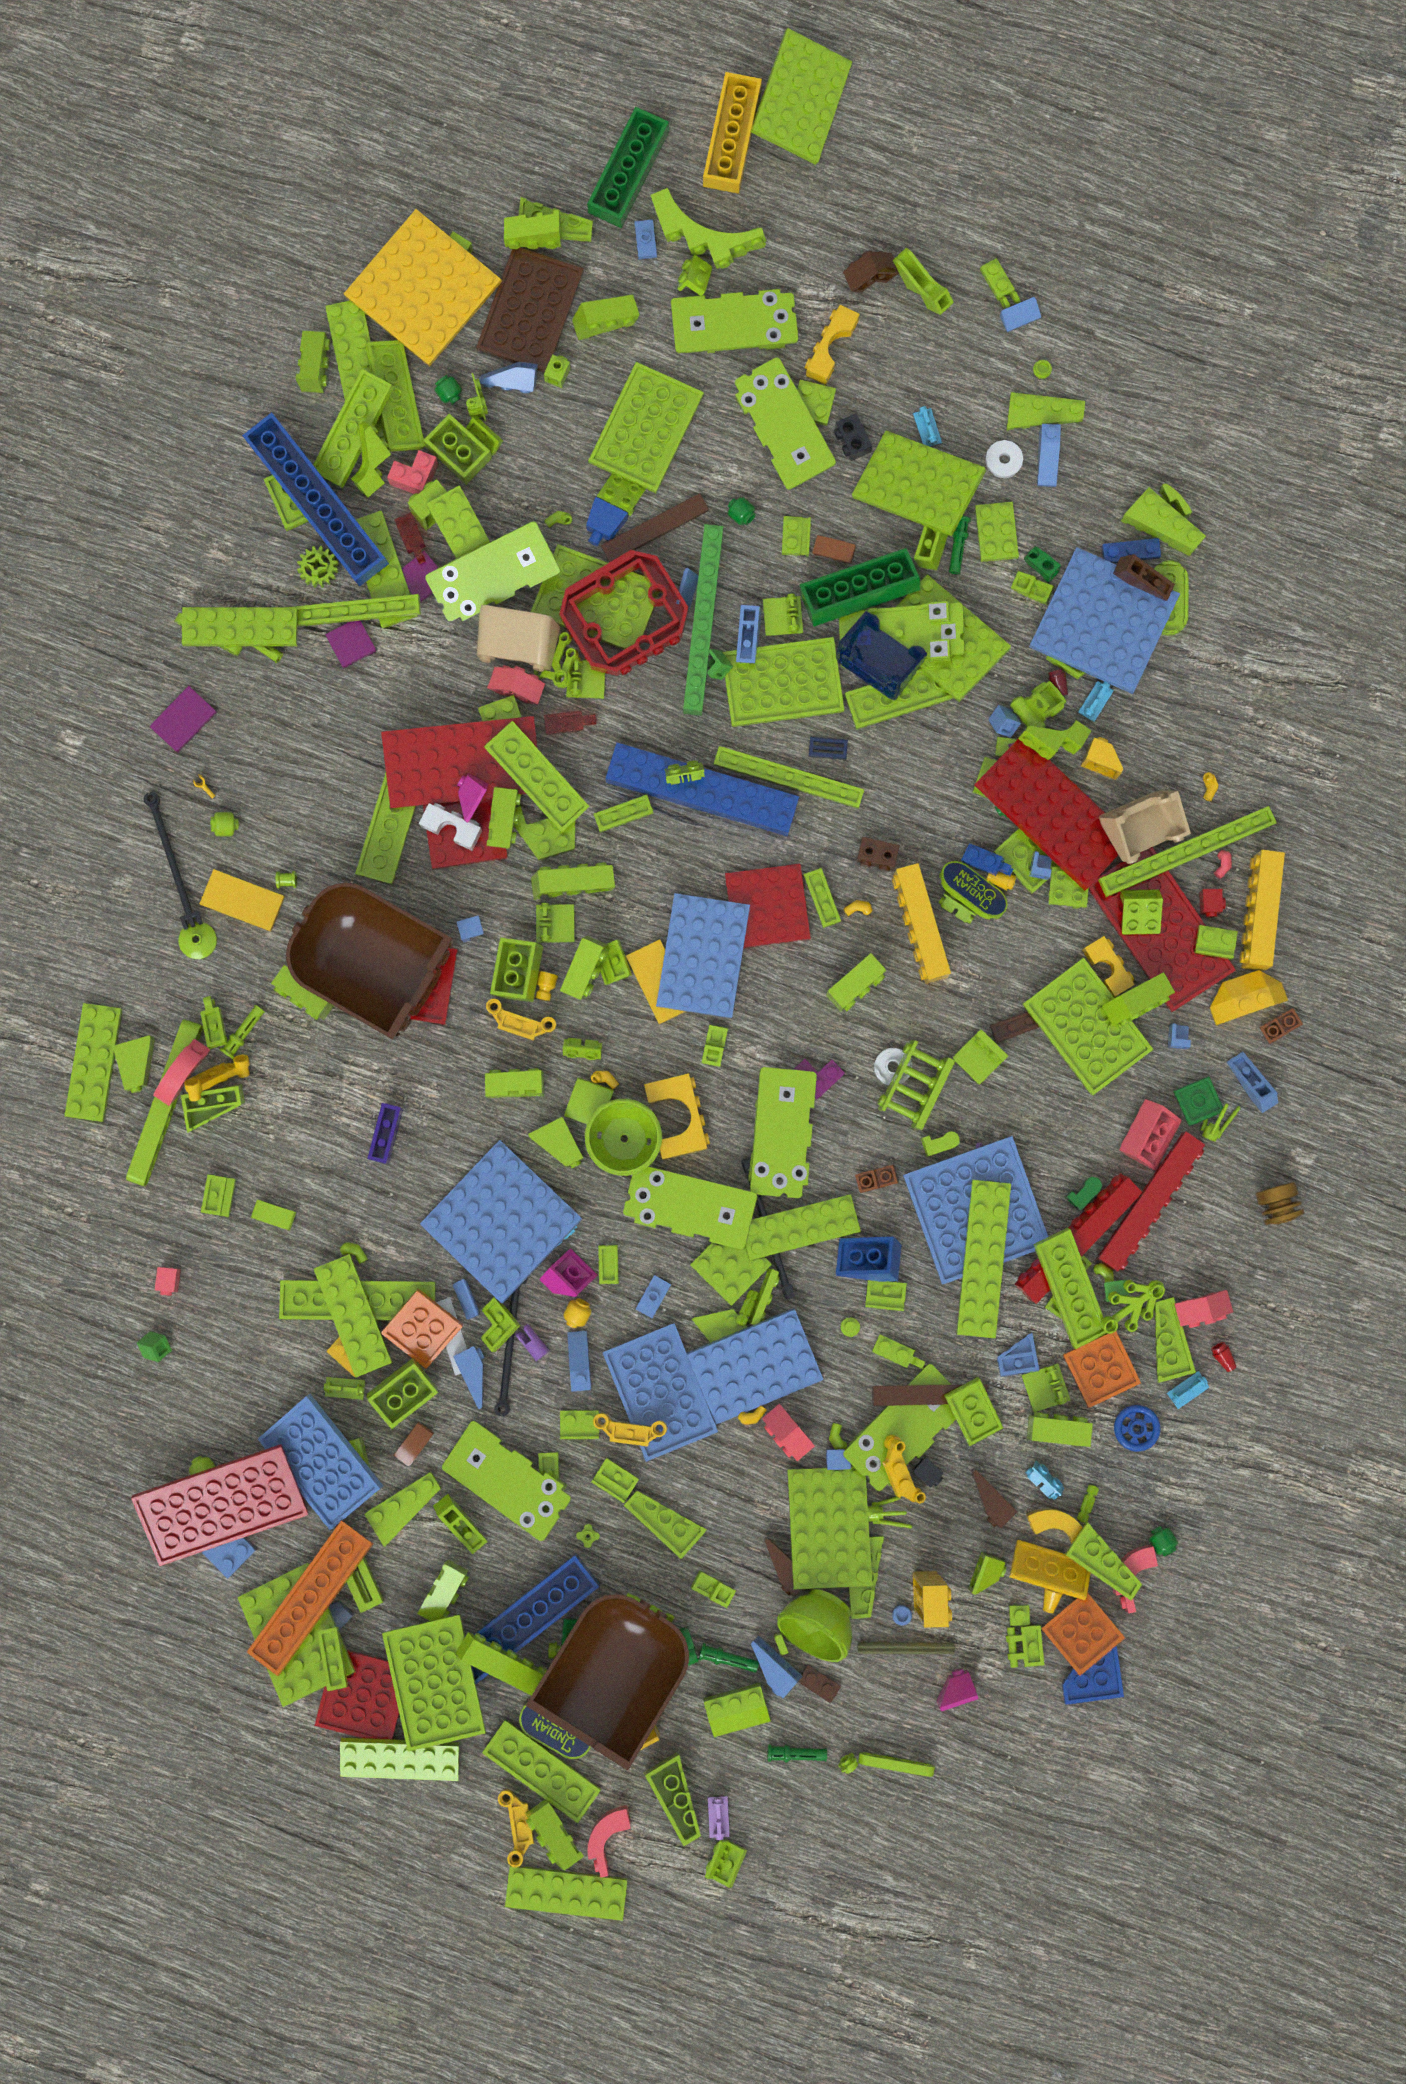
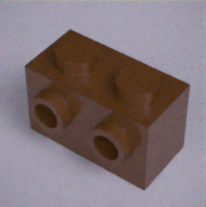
[856,837,900,872]

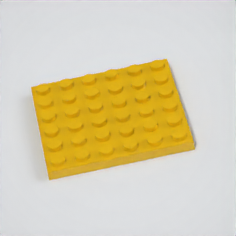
[344,209,502,367]

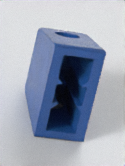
[586,497,628,546]

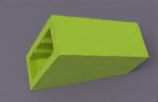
[113,1035,155,1093]
[528,1117,584,1169]

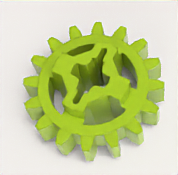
[297,546,339,588]

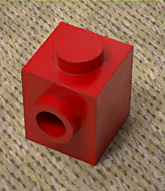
[1199,889,1226,918]

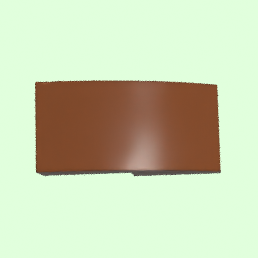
[812,535,856,564]
[1260,1008,1303,1044]
[855,1164,899,1193]
[393,1421,434,1466]

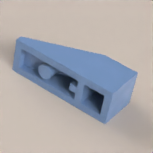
[1037,424,1061,487]
[736,605,762,663]
[1227,1052,1278,1113]
[567,1331,592,1392]
[453,1346,485,1409]
[751,1636,803,1698]

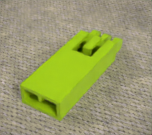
[347,1557,384,1613]

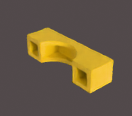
[805,305,860,385]

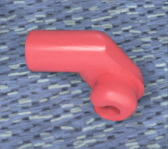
[1214,850,1232,879]

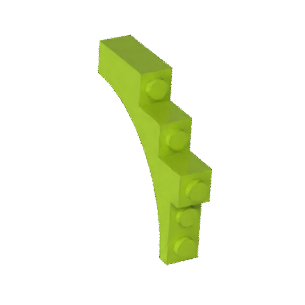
[651,188,766,269]

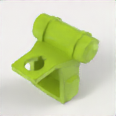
[1010,681,1066,728]

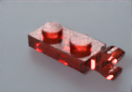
[394,512,426,564]
[544,711,597,735]

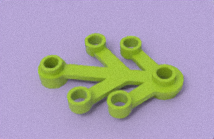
[534,632,579,688]
[1101,1280,1165,1334]

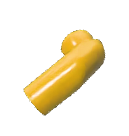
[1203,772,1219,802]
[843,900,873,916]
[591,1071,619,1090]
[738,1405,767,1425]

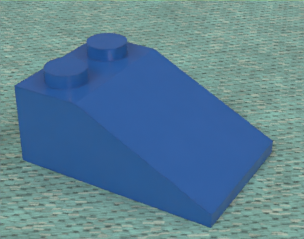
[836,1236,902,1282]

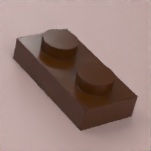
[798,1664,841,1704]

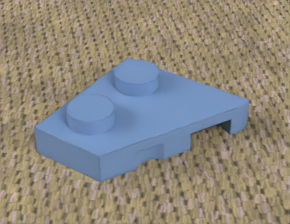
[997,1333,1039,1377]
[202,1537,257,1579]

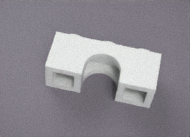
[419,803,482,851]

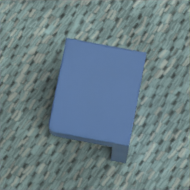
[989,705,1021,738]
[1029,851,1052,880]
[457,915,484,943]
[1168,1023,1191,1049]
[826,1449,851,1470]

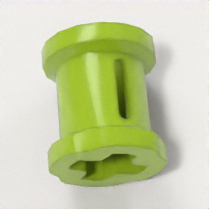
[275,871,297,889]

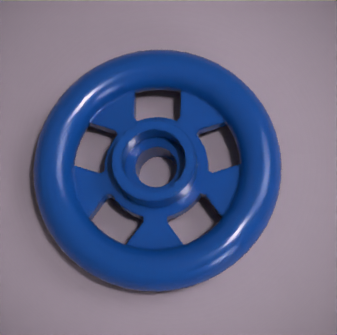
[1114,1405,1161,1452]

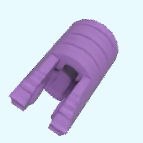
[516,1324,550,1362]

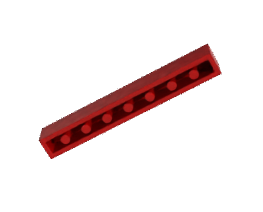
[1096,1131,1205,1272]
[1014,1174,1142,1304]

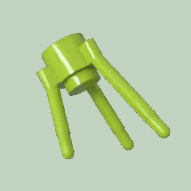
[1200,1103,1241,1142]
[867,1496,913,1528]

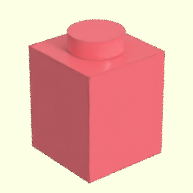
[155,1267,181,1296]

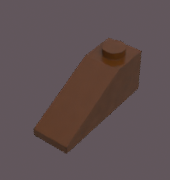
[1113,554,1175,601]
[971,1468,1017,1528]
[764,1537,801,1596]

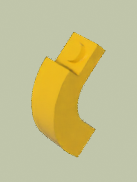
[1026,1508,1083,1544]

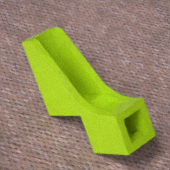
[893,248,954,315]
[351,421,391,497]
[1018,720,1091,760]

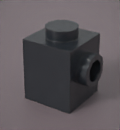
[911,1456,944,1488]

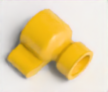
[535,971,558,1001]

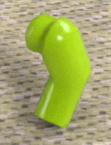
[544,511,572,528]
[340,1242,368,1264]
[1093,1263,1114,1282]
[829,1423,847,1450]

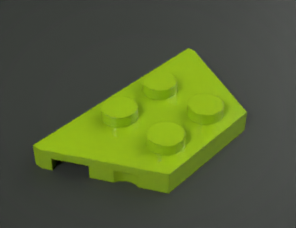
[692,1309,747,1343]

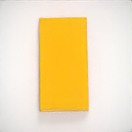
[199,869,285,932]
[626,939,687,1025]
[1009,1540,1091,1600]

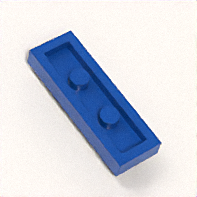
[1102,538,1161,563]

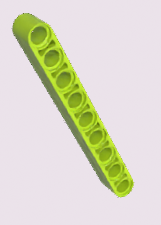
[126,1019,203,1187]

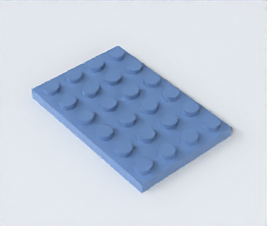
[656,893,750,1018]
[687,1308,824,1425]
[602,1323,718,1462]
[258,1394,383,1530]

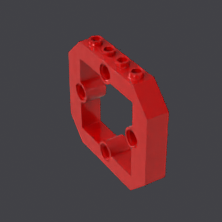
[559,550,689,676]

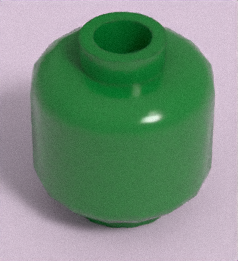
[434,375,462,404]
[728,497,756,525]
[1149,1526,1178,1557]

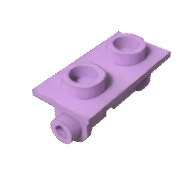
[708,1796,729,1840]

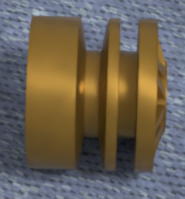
[1255,1182,1305,1225]

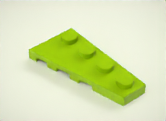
[519,197,593,242]
[1006,392,1085,431]
[1154,1297,1196,1383]
[364,1472,441,1547]
[1065,1522,1142,1601]
[848,1536,884,1619]

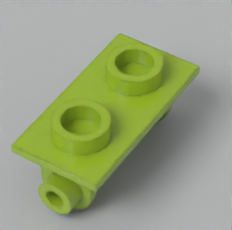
[938,891,976,924]
[563,1037,602,1060]
[324,1377,365,1400]

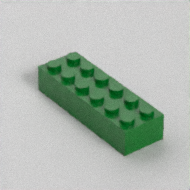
[587,106,669,228]
[799,548,920,627]

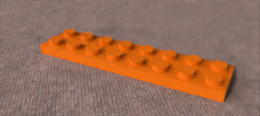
[247,1520,373,1676]

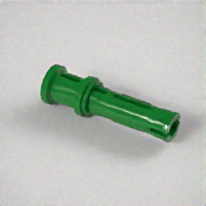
[948,516,971,575]
[698,1643,759,1673]
[767,1744,827,1763]

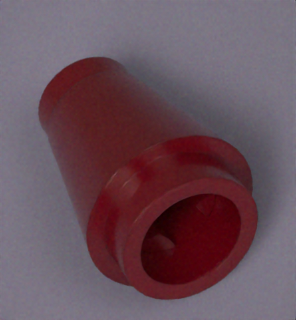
[1047,669,1068,696]

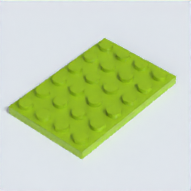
[750,28,852,165]
[588,362,704,493]
[852,430,986,536]
[531,544,660,650]
[896,574,1011,702]
[723,637,844,727]
[1022,958,1153,1096]
[787,1467,872,1590]
[237,1563,356,1707]
[382,1614,486,1752]

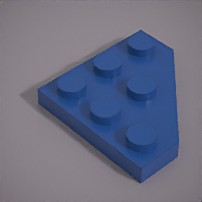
[1062,1646,1124,1705]

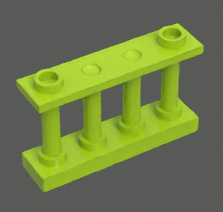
[877,1040,955,1130]

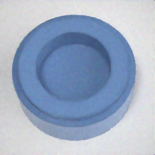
[892,1605,912,1626]

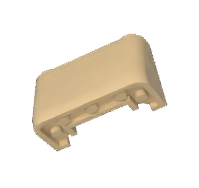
[477,605,560,672]
[1099,790,1191,864]

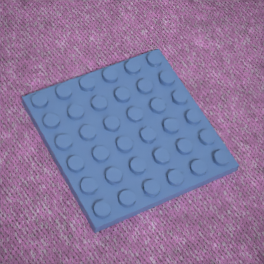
[1029,547,1180,694]
[903,1136,1048,1285]
[420,1140,582,1304]

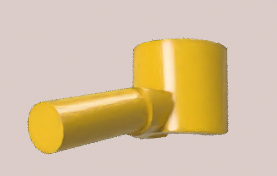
[193,774,215,798]

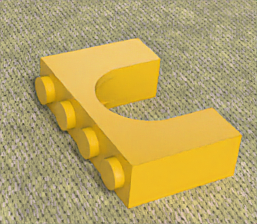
[644,1073,710,1160]

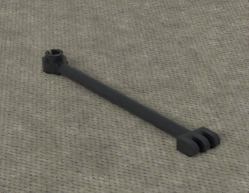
[144,792,203,930]
[741,1158,794,1299]
[494,1279,527,1417]

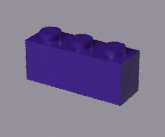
[367,1103,403,1165]

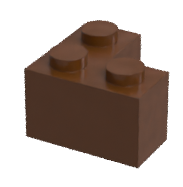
[843,250,899,292]

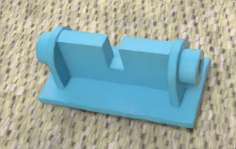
[913,406,942,447]
[1078,681,1114,722]
[1167,1371,1209,1409]
[1025,1460,1064,1500]

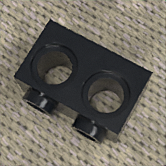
[834,413,872,461]

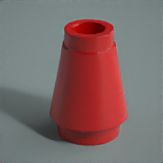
[1211,1342,1237,1372]

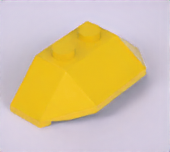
[1209,970,1288,1025]

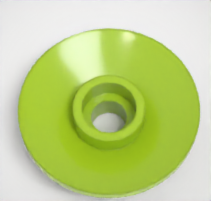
[178,922,217,959]

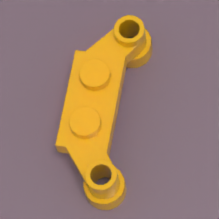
[486,999,556,1041]
[184,1054,250,1101]
[593,1413,668,1446]
[882,1435,926,1504]
[498,1789,534,1867]

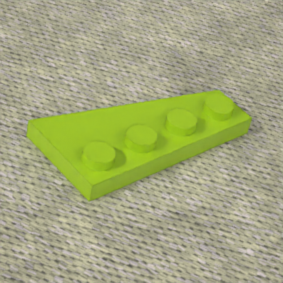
[623,1491,707,1559]

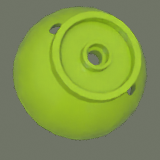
[585,1099,662,1176]
[777,1589,852,1662]

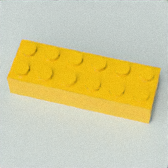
[703,72,762,194]
[1239,850,1285,971]
[891,863,951,984]
[913,1571,952,1628]

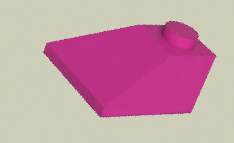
[457,773,488,823]
[539,1248,598,1297]
[936,1668,979,1712]

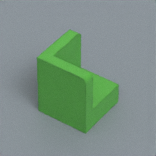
[707,649,733,680]
[1104,1279,1129,1302]
[137,1331,172,1362]

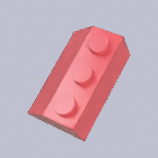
[1119,1099,1182,1171]

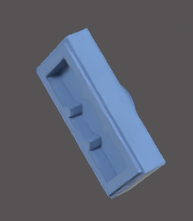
[634,219,657,260]
[636,1275,671,1318]

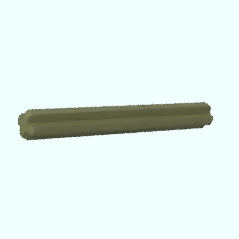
[858,1642,955,1654]

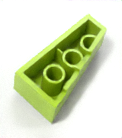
[531,862,615,900]

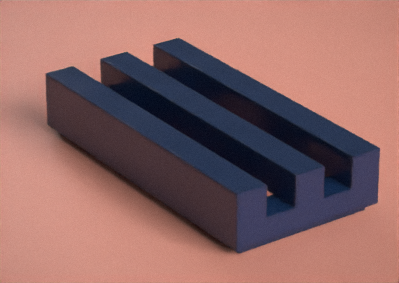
[808,737,848,760]

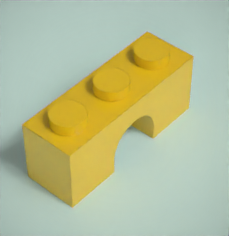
[1082,936,1135,997]

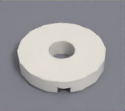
[985,440,1023,479]
[874,1048,912,1086]

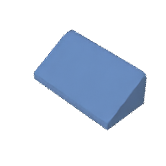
[1000,297,1041,332]
[676,568,699,610]
[453,1279,480,1320]

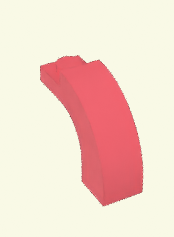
[153,1039,210,1106]
[1113,1545,1158,1613]
[588,1805,631,1877]

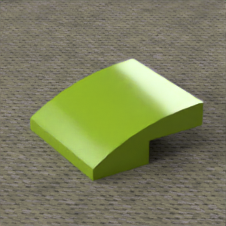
[564,1077,614,1124]

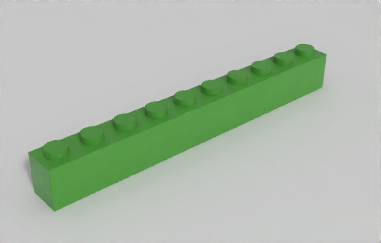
[683,524,723,716]

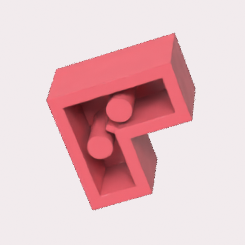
[387,450,439,494]
[487,665,545,705]
[1174,1290,1233,1328]
[762,1404,815,1461]

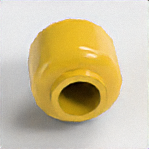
[563,1298,592,1328]

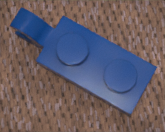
[961,843,1014,876]

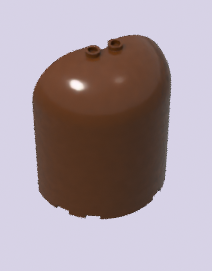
[286,883,453,1040]
[526,1594,689,1771]

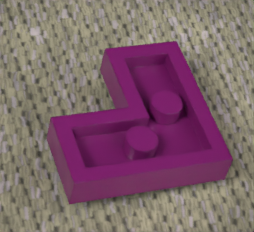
[793,1059,845,1100]

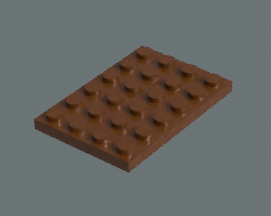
[476,247,584,373]

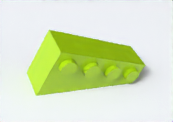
[1121,487,1206,556]
[643,1752,701,1846]

